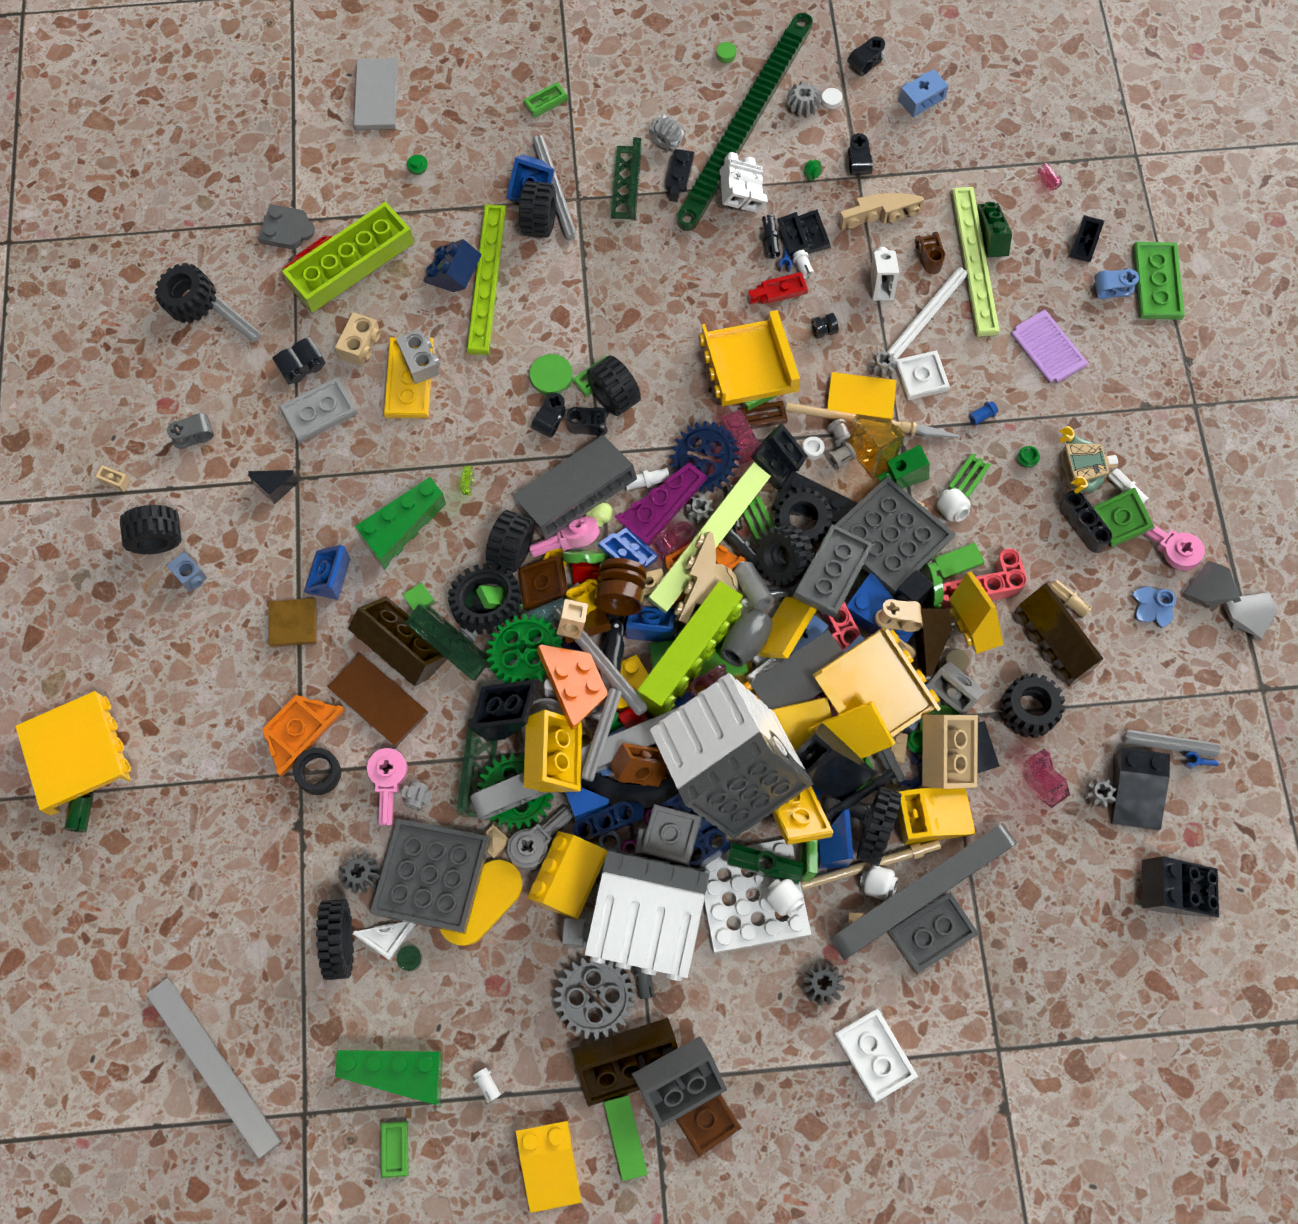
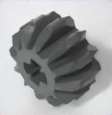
[339,852,381,894]
[802,962,845,1006]

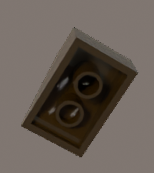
[915,608,955,685]

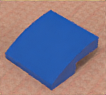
[598,527,659,568]

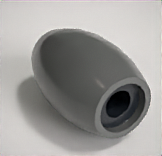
[721,609,772,667]

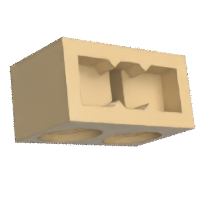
[335,312,381,366]

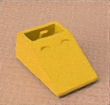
[897,788,976,845]

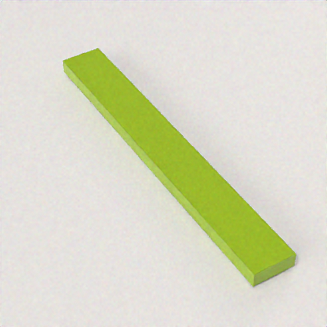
[467,204,506,355]

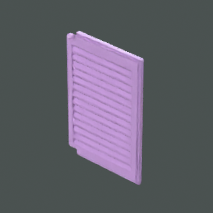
[1011,310,1089,383]

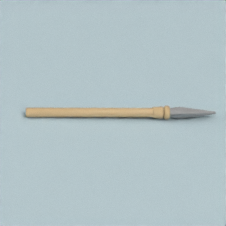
[785,402,959,438]

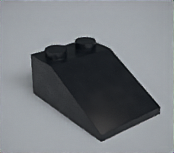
[470,679,539,742]
[1111,748,1170,831]

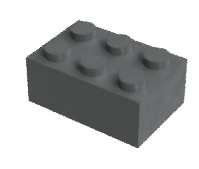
[632,1036,727,1128]

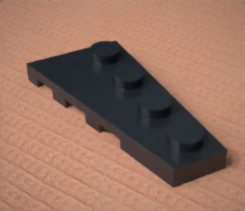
[771,471,858,525]

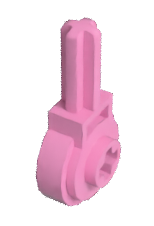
[529,516,600,557]
[1144,525,1205,571]
[367,748,408,826]

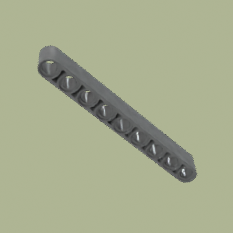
[830,823,1017,960]

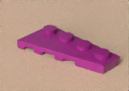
[615,463,708,546]

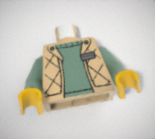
[1059,426,1118,494]

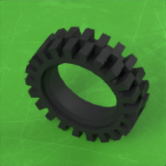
[448,563,523,634]
[856,786,902,866]
[316,899,354,980]

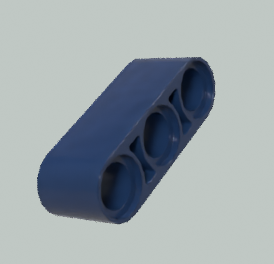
[573,800,644,840]

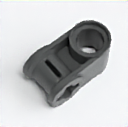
[167,413,214,449]

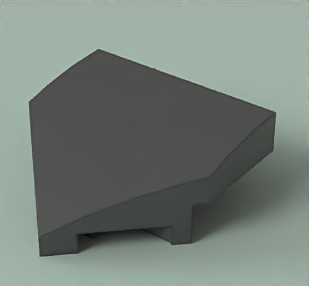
[1184,561,1241,610]

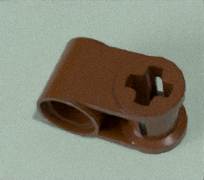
[915,232,946,274]

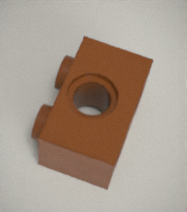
[610,743,668,787]

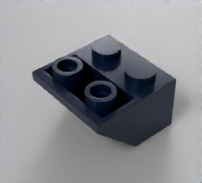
[423,239,482,292]

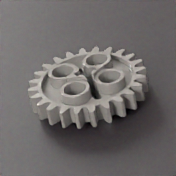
[554,958,635,1040]

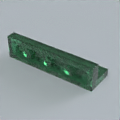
[611,137,642,220]
[405,604,492,681]
[457,718,498,818]

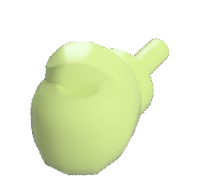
[586,502,613,527]

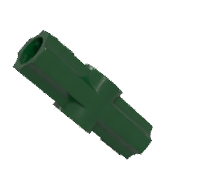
[727,843,804,885]

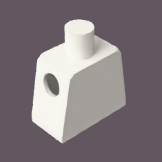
[871,247,899,301]

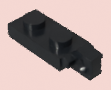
[666,149,695,202]

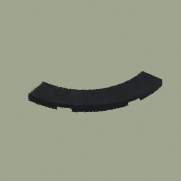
[581,773,679,810]

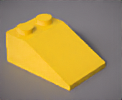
[516,1121,582,1213]

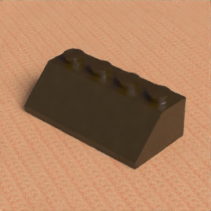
[1014,583,1104,687]
[348,596,453,686]
[571,1018,678,1107]

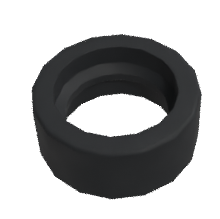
[293,748,341,795]

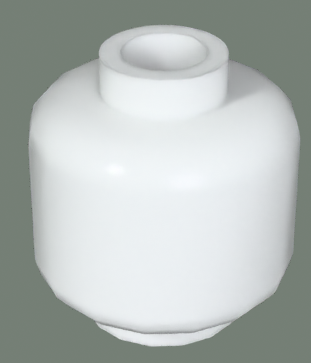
[937,489,971,522]
[860,865,899,900]
[767,879,804,917]

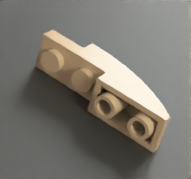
[838,193,924,230]
[674,532,716,624]

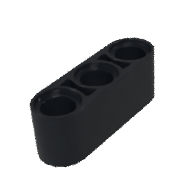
[1059,490,1112,553]

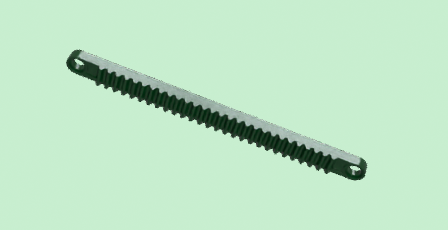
[677,13,813,231]

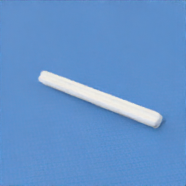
[887,267,967,361]

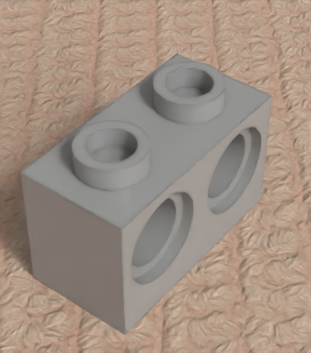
[396,329,440,384]

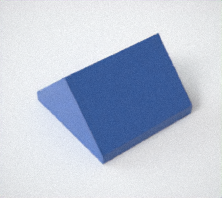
[304,545,351,600]
[626,606,676,642]
[564,787,610,822]

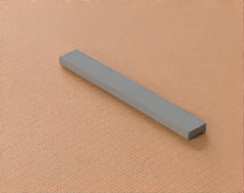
[146,978,282,1159]

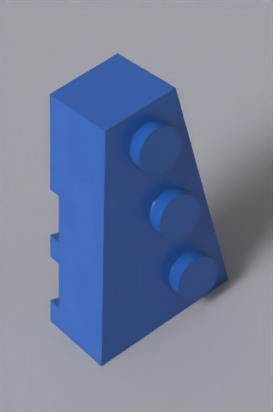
[847,572,915,644]

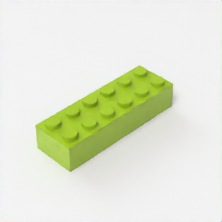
[282,201,414,313]
[637,580,744,717]

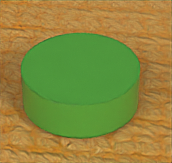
[716,42,737,63]

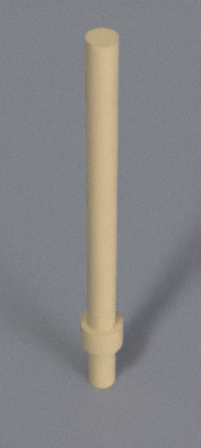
[800,840,941,890]

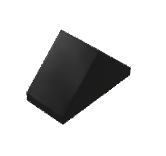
[1070,215,1105,262]
[248,470,298,504]

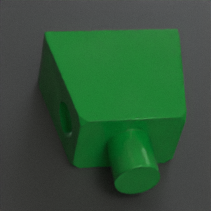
[877,445,930,489]

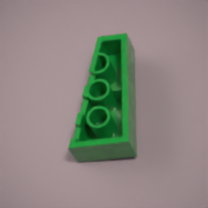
[355,477,446,570]

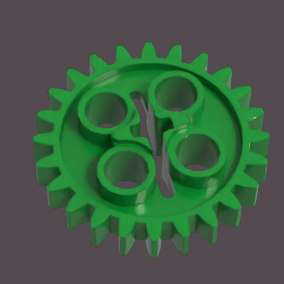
[486,614,562,683]
[477,753,554,831]

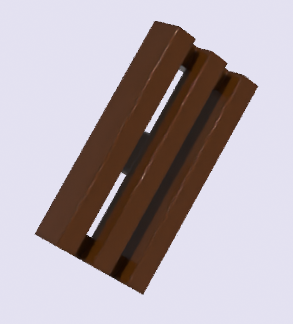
[740,401,788,431]

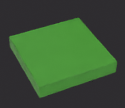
[1093,488,1155,548]

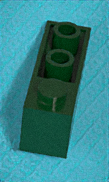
[978,202,1012,257]

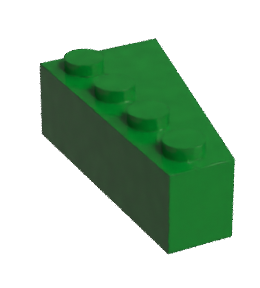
[335,1050,443,1106]

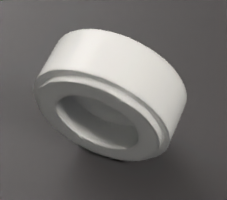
[821,88,842,109]
[802,437,825,460]

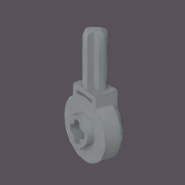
[507,807,573,871]

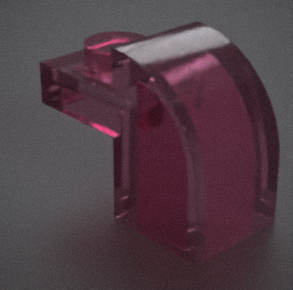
[1023,749,1070,808]

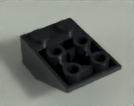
[794,722,876,801]
[1142,856,1219,918]

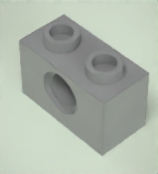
[927,661,986,715]

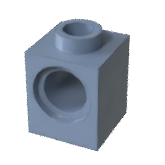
[166,551,207,592]

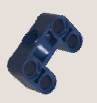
[661,793,730,868]

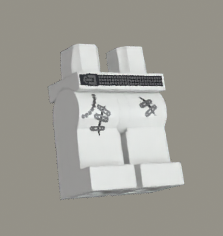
[720,152,768,213]

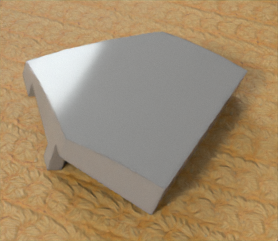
[1222,592,1277,642]

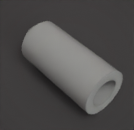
[733,561,774,611]

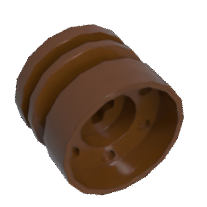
[594,558,647,616]

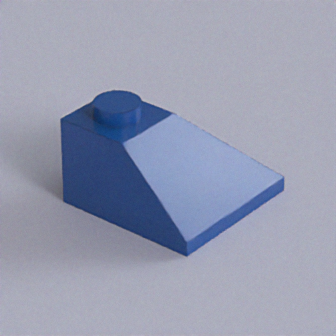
[506,154,555,202]
[817,810,854,869]

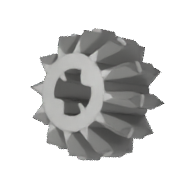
[787,81,821,117]
[649,114,685,151]

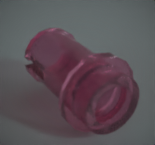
[1037,163,1062,190]

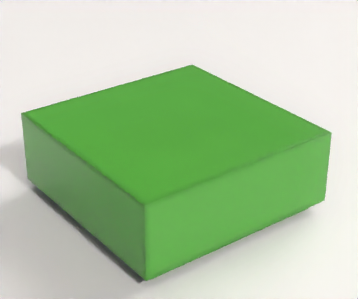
[403,583,435,614]

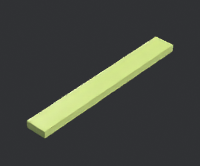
[951,187,999,337]
[647,462,771,613]

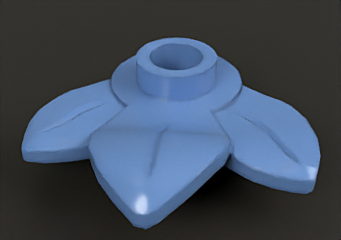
[1132,587,1176,628]

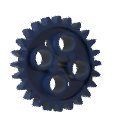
[669,421,741,494]

